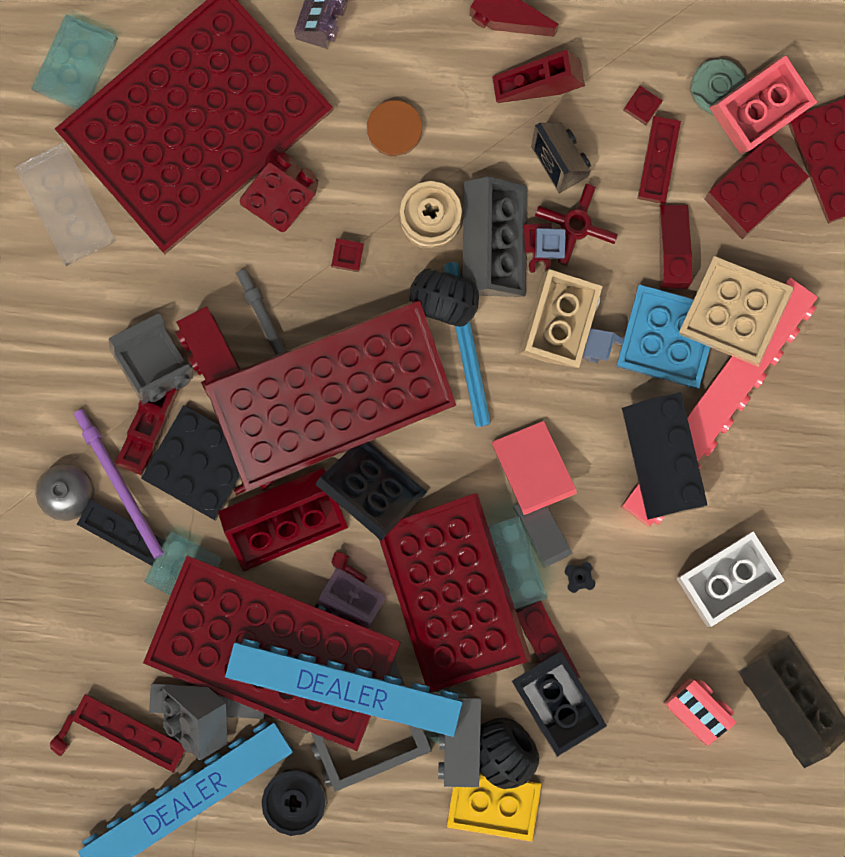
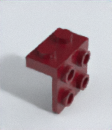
[240,148,319,232]

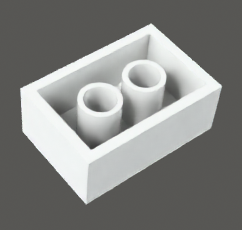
[676,531,785,627]

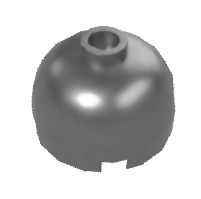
[35,464,94,521]

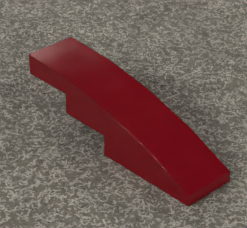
[115,388,179,476]

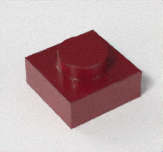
[623,85,663,126]
[331,238,364,273]

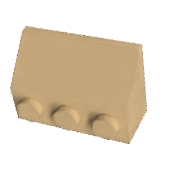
[519,269,603,368]

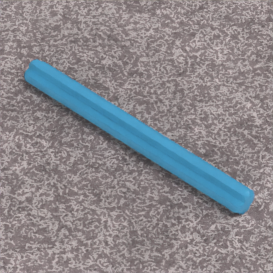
[443,262,490,427]

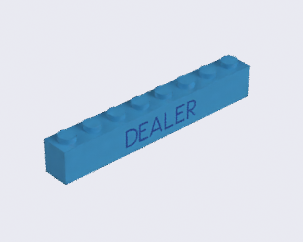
[225,638,464,737]
[78,721,295,857]

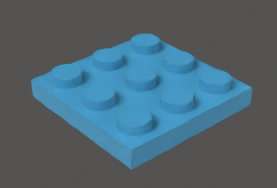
[616,285,710,389]

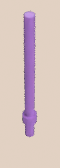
[74,409,164,559]

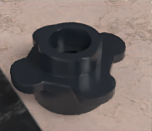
[564,562,595,593]

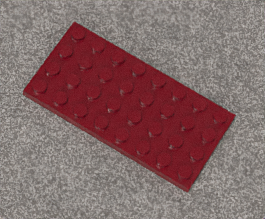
[204,299,457,491]
[143,556,401,751]

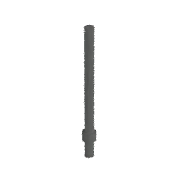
[236,269,286,355]

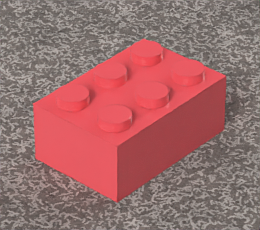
[709,56,817,154]

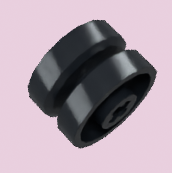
[261,768,328,836]

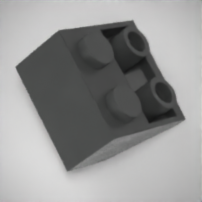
[162,685,227,760]

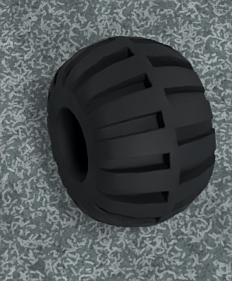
[409,268,479,327]
[479,718,539,789]

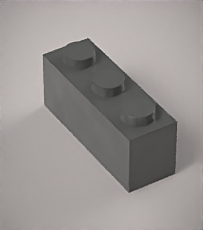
[438,697,481,788]

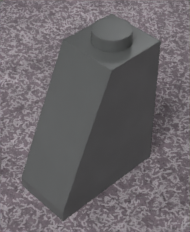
[513,499,573,568]

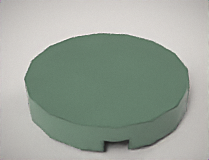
[690,59,746,115]

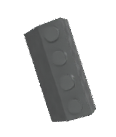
[463,176,527,297]

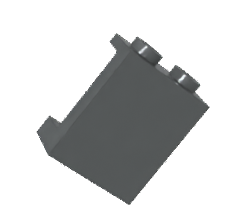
[109,313,193,404]

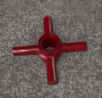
[535,184,618,266]

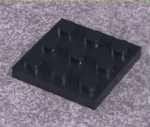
[141,405,240,521]
[316,442,427,541]

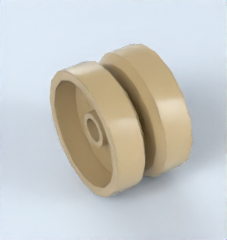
[400,181,462,250]

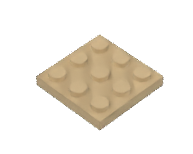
[679,256,794,367]

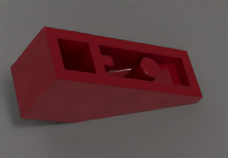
[469,0,559,37]
[492,49,585,103]
[659,205,692,289]

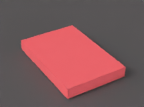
[492,421,577,515]

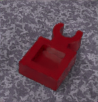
[522,223,552,273]

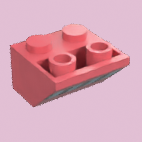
[663,679,737,746]

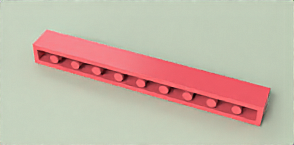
[621,277,818,527]

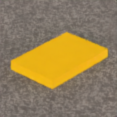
[447,773,541,842]

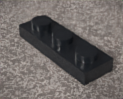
[76,500,166,566]

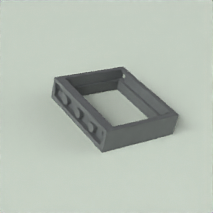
[304,659,432,792]

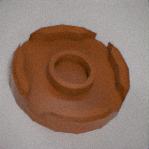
[367,100,422,156]

